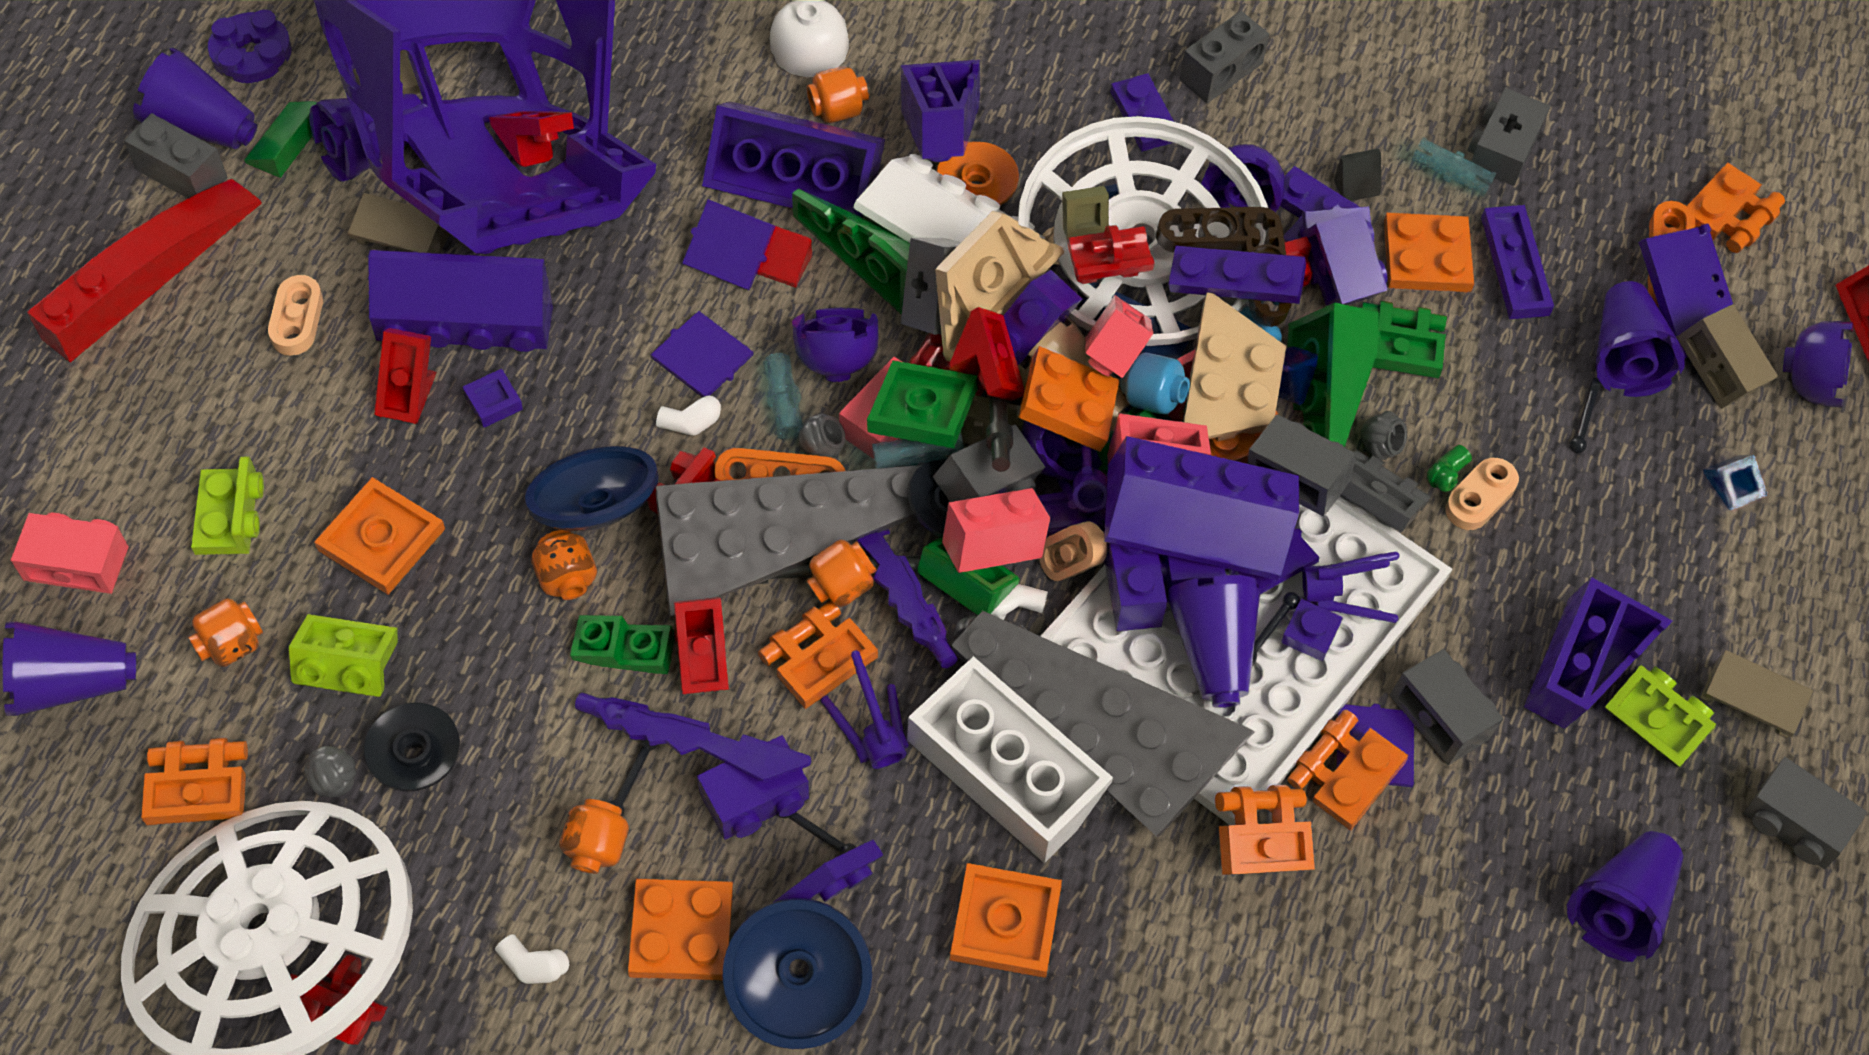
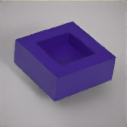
[462,369,523,428]
[1281,598,1343,662]

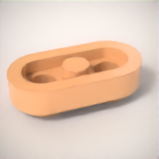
[268,275,323,356]
[1445,458,1519,530]
[1039,521,1108,581]

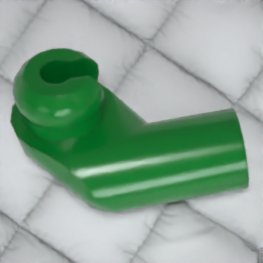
[1426,444,1472,492]

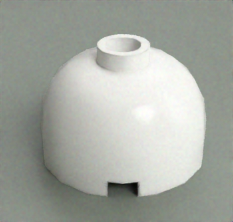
[770,0,849,77]

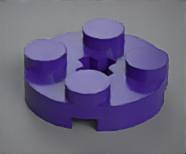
[208,9,292,83]

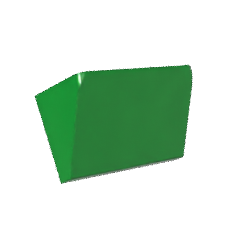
[244,101,316,178]
[918,537,1020,615]

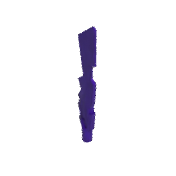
[855,529,958,668]
[575,692,811,782]

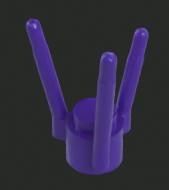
[1056,444,1107,513]
[1302,551,1400,623]
[821,650,909,769]

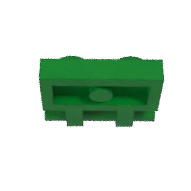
[1361,301,1447,378]

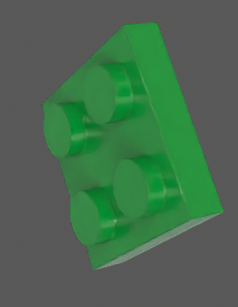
[867,360,978,449]

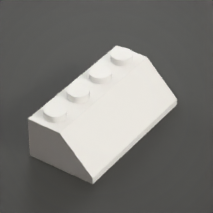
[853,154,1045,243]
[907,656,1113,863]

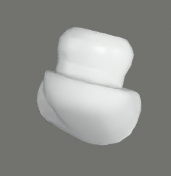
[656,396,721,436]
[991,584,1048,620]
[495,934,569,984]

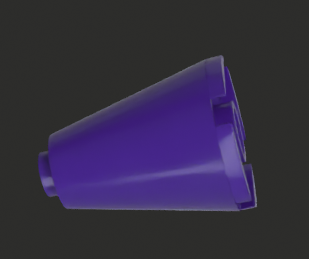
[133,48,257,149]
[310,93,422,182]
[1595,281,1684,397]
[1168,575,1260,708]
[3,621,136,716]
[1566,831,1684,962]

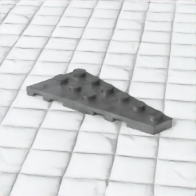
[655,465,921,621]
[952,611,1255,838]

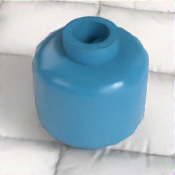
[1120,352,1190,414]

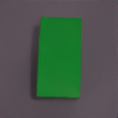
[570,615,675,674]

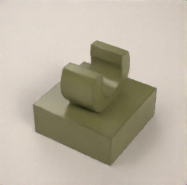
[1062,186,1109,238]

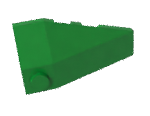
[792,188,910,315]
[1287,303,1381,447]

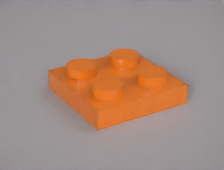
[1384,212,1474,292]
[1019,346,1119,452]
[314,477,445,595]
[950,863,1062,978]
[628,879,733,980]

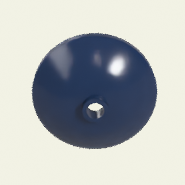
[525,446,659,531]
[723,898,872,1049]

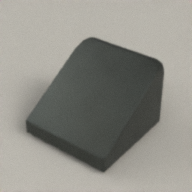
[1334,149,1382,201]

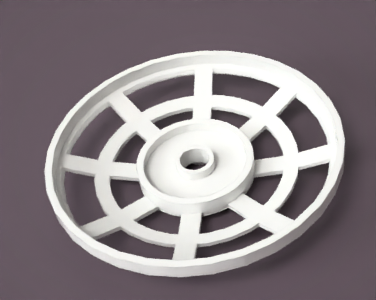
[1018,116,1268,346]
[121,801,413,1055]

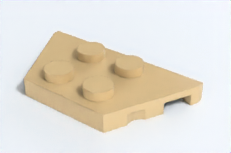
[935,211,1064,362]
[1182,292,1286,441]

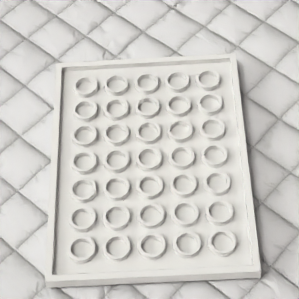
[1041,496,1452,825]

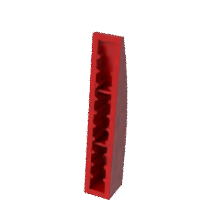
[27,179,262,363]

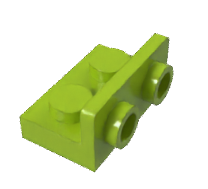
[191,456,264,555]
[289,614,398,697]
[1605,665,1717,768]

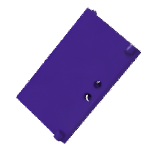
[1639,223,1733,360]

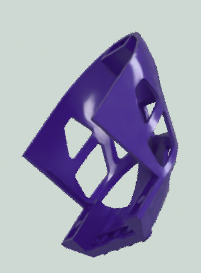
[314,0,656,254]

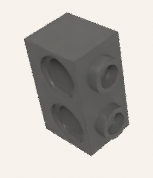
[1179,11,1269,103]

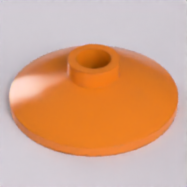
[937,142,1019,205]

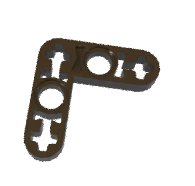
[1156,207,1292,327]

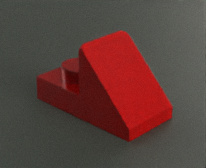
[489,110,574,167]
[949,307,1025,401]
[374,328,437,424]
[674,597,729,694]

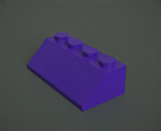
[702,101,885,218]
[368,250,553,352]
[1104,436,1299,580]

